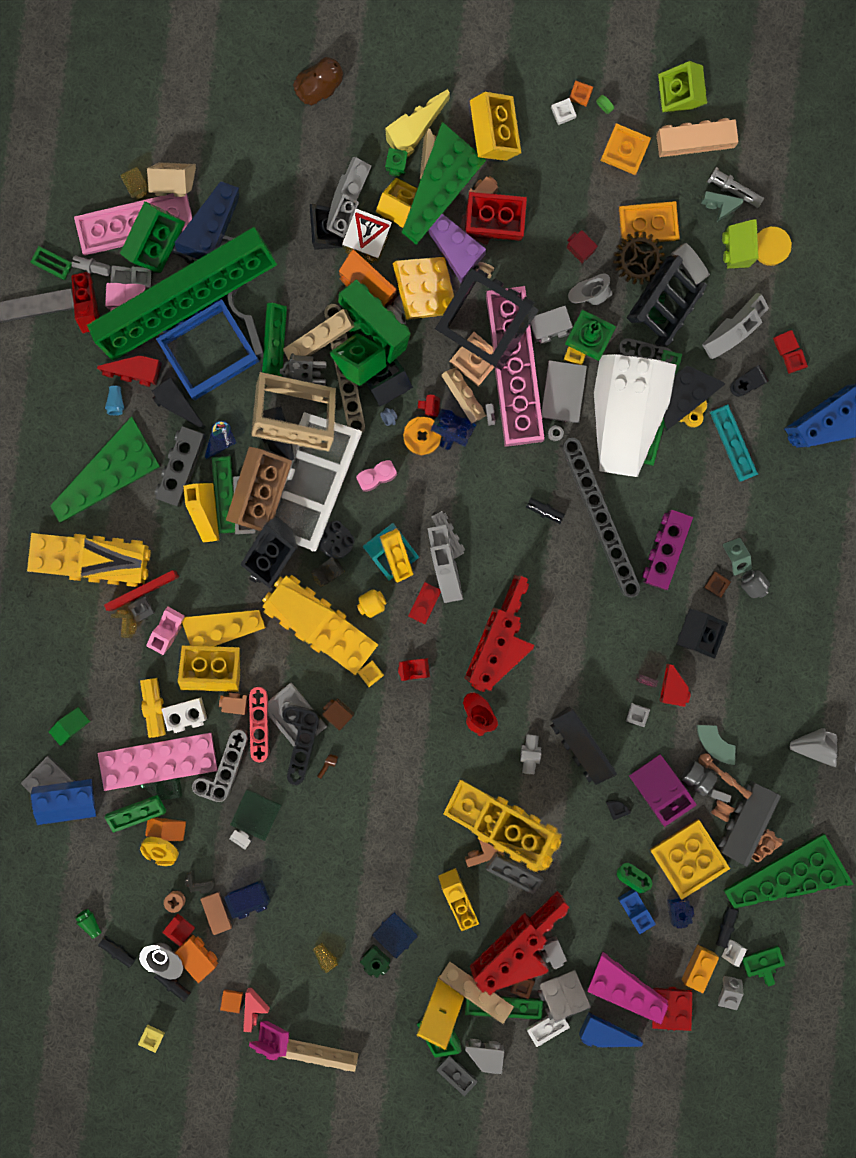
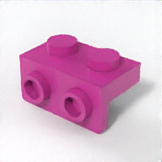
[249,1021,289,1060]

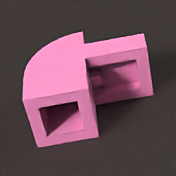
[146,607,185,655]

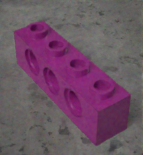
[642,510,693,590]

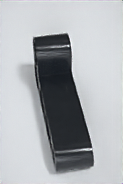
[282,705,320,785]

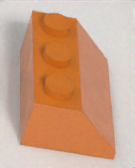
[339,249,397,308]

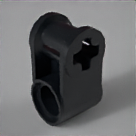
[730,365,769,397]

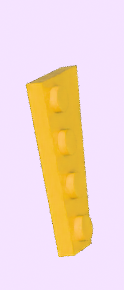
[182,610,266,647]

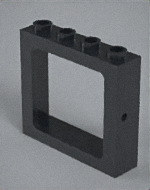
[435,268,538,371]

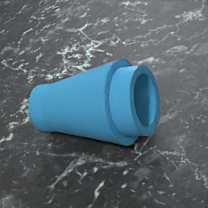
[105,386,125,415]

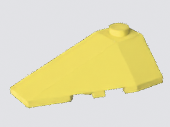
[385,89,450,157]

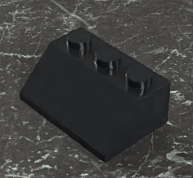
[240,516,297,588]

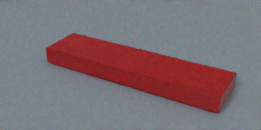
[104,570,179,611]

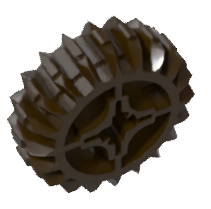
[613,232,665,285]

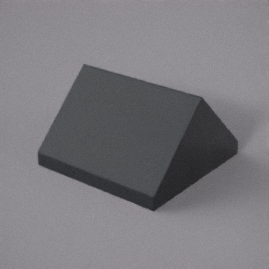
[310,204,344,250]

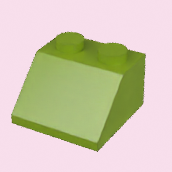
[658,61,707,112]
[722,219,758,268]

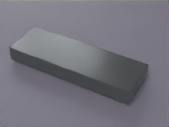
[485,852,544,894]

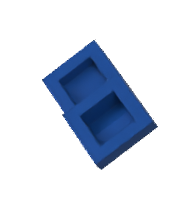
[618,889,656,934]

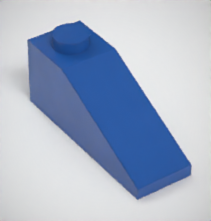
[579,1013,643,1047]

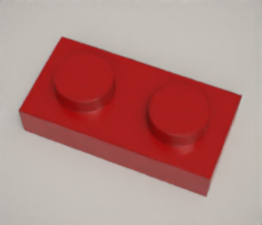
[408,582,441,624]

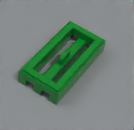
[30,246,72,281]

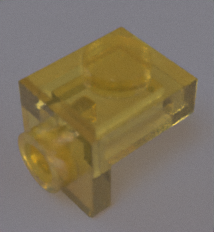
[120,166,148,199]
[111,610,136,638]

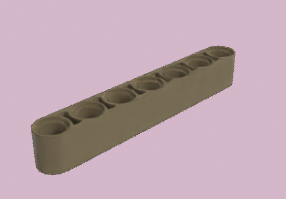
[325,304,365,435]

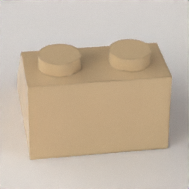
[147,163,196,197]

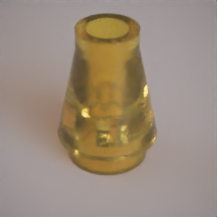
[313,943,338,973]

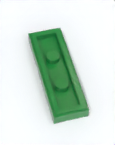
[104,795,166,833]

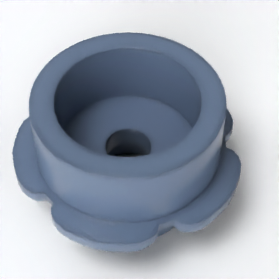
[380,408,397,426]

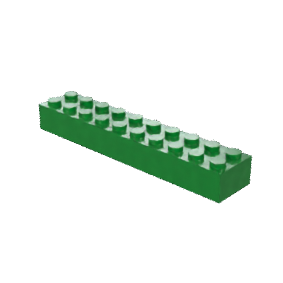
[87,227,277,361]

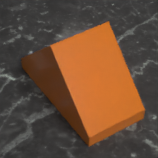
[145,817,186,841]

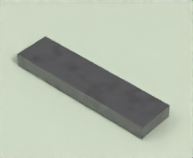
[0,289,74,322]

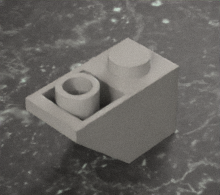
[465,1039,504,1074]

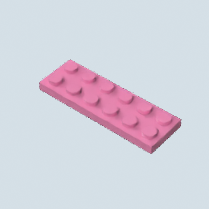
[74,193,193,256]
[98,732,218,791]

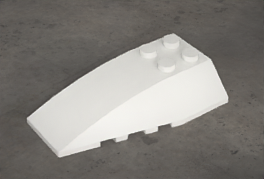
[594,355,676,477]

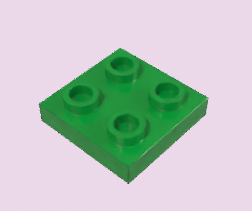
[565,310,616,361]

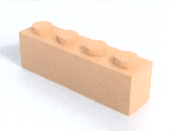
[657,118,738,157]

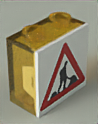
[342,209,392,263]

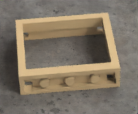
[252,372,336,451]

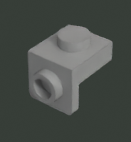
[718,976,744,1010]

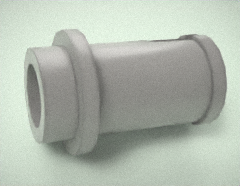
[548,425,564,441]

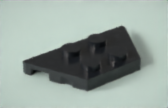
[663,365,725,431]

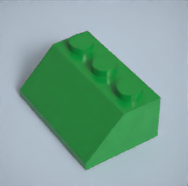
[120,201,185,274]

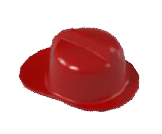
[463,693,498,736]

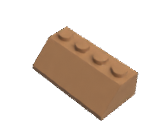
[226,447,292,531]

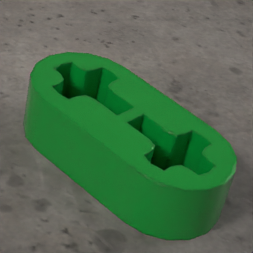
[617,863,652,893]

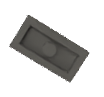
[436,1055,477,1097]

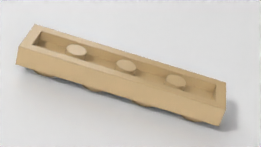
[283,309,355,360]
[439,962,514,1024]
[282,1039,358,1072]

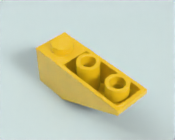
[183,483,219,542]
[438,868,479,931]

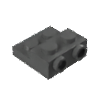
[538,970,591,1023]

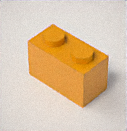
[682,944,719,993]

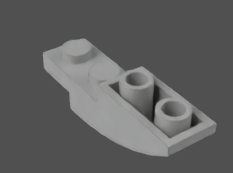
[327,157,371,238]
[702,293,769,359]
[427,524,463,603]

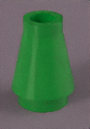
[75,909,102,939]

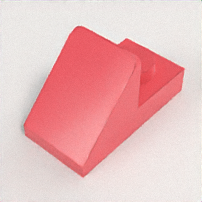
[244,988,270,1032]

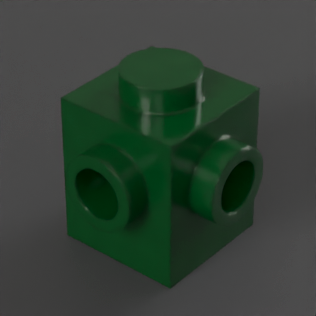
[360,944,390,978]

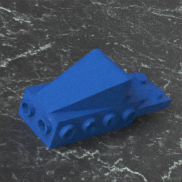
[784,384,856,448]

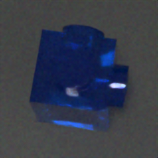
[667,898,695,928]

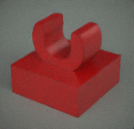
[418,395,440,417]

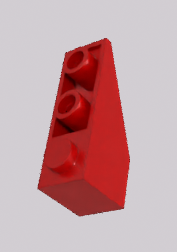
[71,272,100,333]
[97,355,162,387]

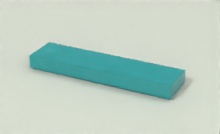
[710,404,758,482]

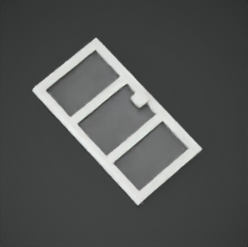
[275,412,362,551]

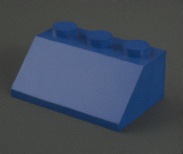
[31,779,96,825]

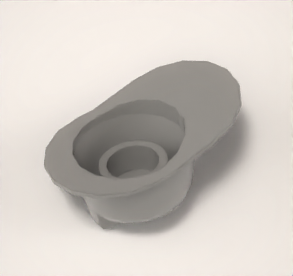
[568,273,612,305]
[140,943,183,980]

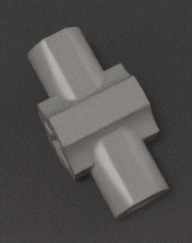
[520,734,541,774]

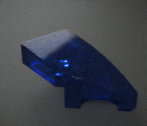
[205,425,237,459]

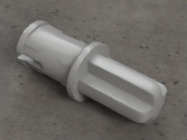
[72,255,111,276]

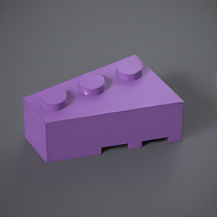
[429,214,486,284]

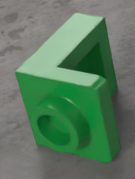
[385,148,408,177]

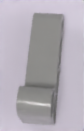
[192,728,249,802]

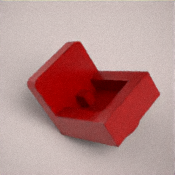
[398,658,430,681]

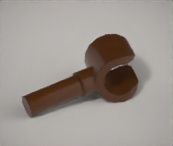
[317,754,338,779]

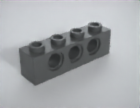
[155,426,206,507]

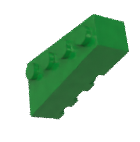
[338,279,410,364]

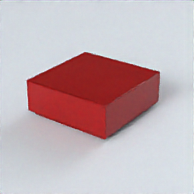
[773,330,799,356]
[783,349,808,374]

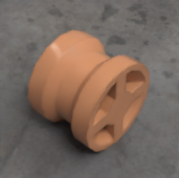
[710,800,735,822]
[164,891,185,913]

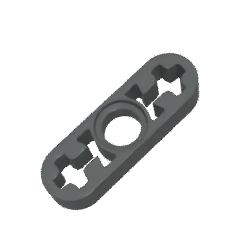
[618,338,673,363]

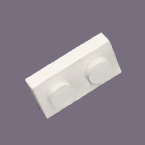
[526,1016,570,1047]

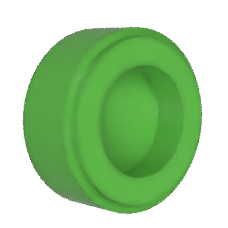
[596,95,614,114]

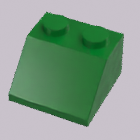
[330,333,386,386]

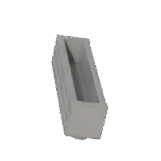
[431,511,465,559]

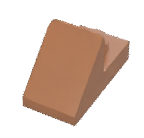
[465,840,504,867]

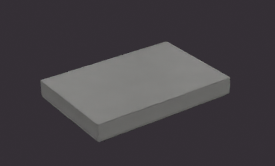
[541,361,587,423]
[263,682,327,746]

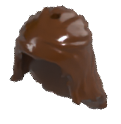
[293,57,343,106]

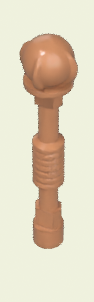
[698,754,753,799]

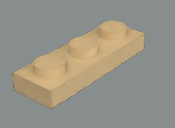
[441,367,486,423]

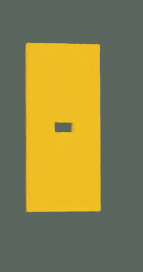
[417,975,464,1049]

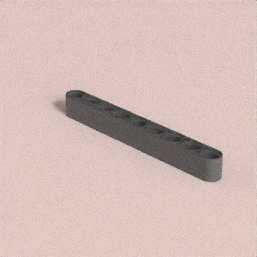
[562,438,640,598]

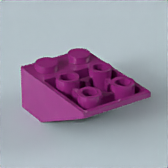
[629,754,697,827]

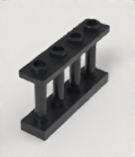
[627,255,707,346]

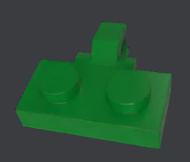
[742,945,785,986]

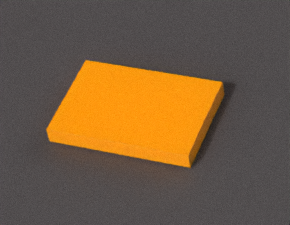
[619,201,680,245]

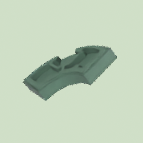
[697,725,736,765]

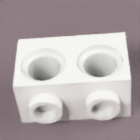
[162,697,208,733]

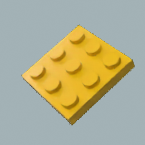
[393,257,454,320]
[649,819,730,900]

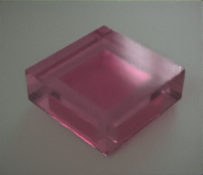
[635,674,658,688]

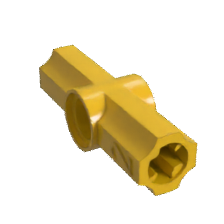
[140,678,166,738]

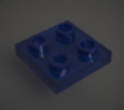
[431,409,476,450]

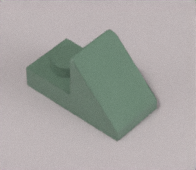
[701,191,744,222]

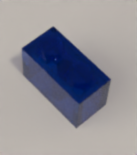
[224,880,271,919]

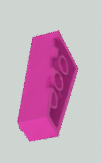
[587,952,668,1024]

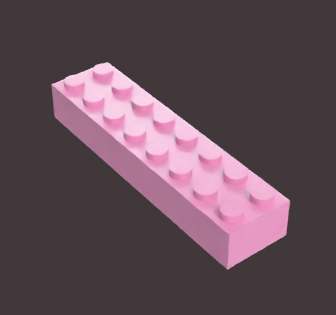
[486,286,544,447]

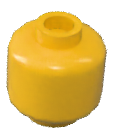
[357,589,387,618]

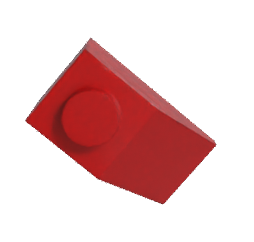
[659,664,690,707]

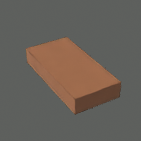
[200,891,232,935]

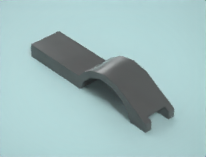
[228,287,264,358]

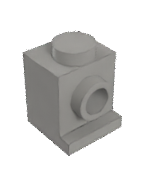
[541,936,567,969]

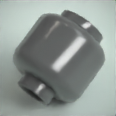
[741,570,770,598]

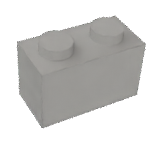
[530,306,573,344]

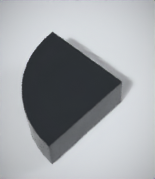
[606,800,631,820]

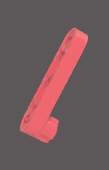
[249,687,270,763]

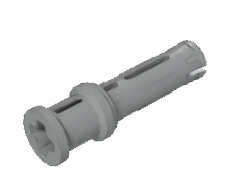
[707,167,764,209]

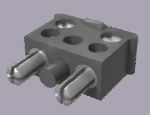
[280,353,326,386]

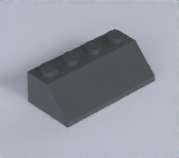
[718,781,781,866]

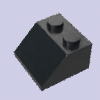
[365,355,413,406]
[258,406,295,460]
[677,608,728,659]

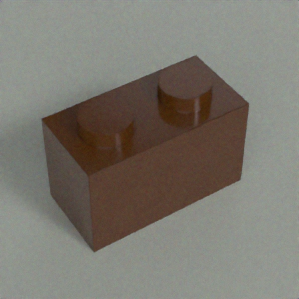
[323,698,355,731]

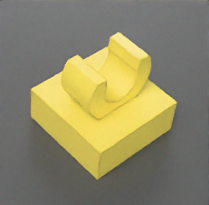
[138,1025,165,1053]

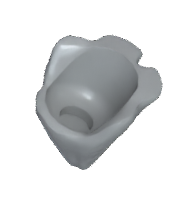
[790,728,837,767]

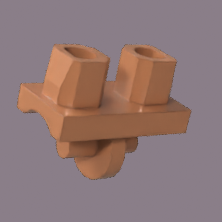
[752,829,783,863]

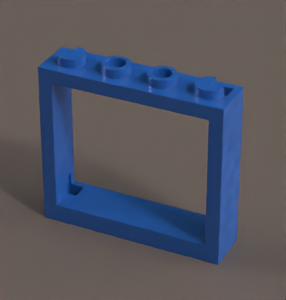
[156,299,260,401]

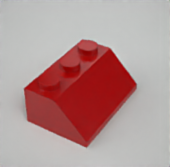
[464,192,527,241]

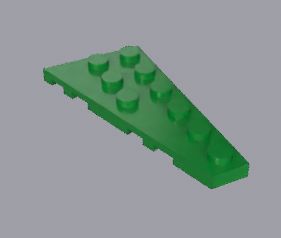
[402,122,486,245]
[51,417,161,523]
[723,833,854,908]

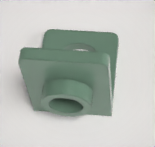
[723,538,752,575]

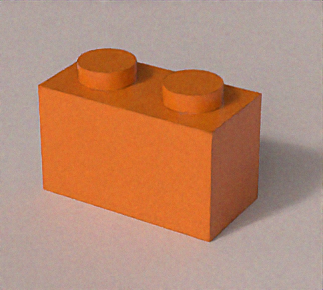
[174,935,218,983]

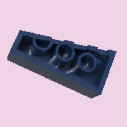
[175,181,239,259]

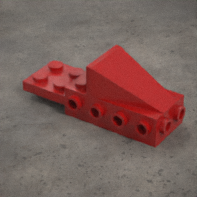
[464,575,535,692]
[470,891,570,996]

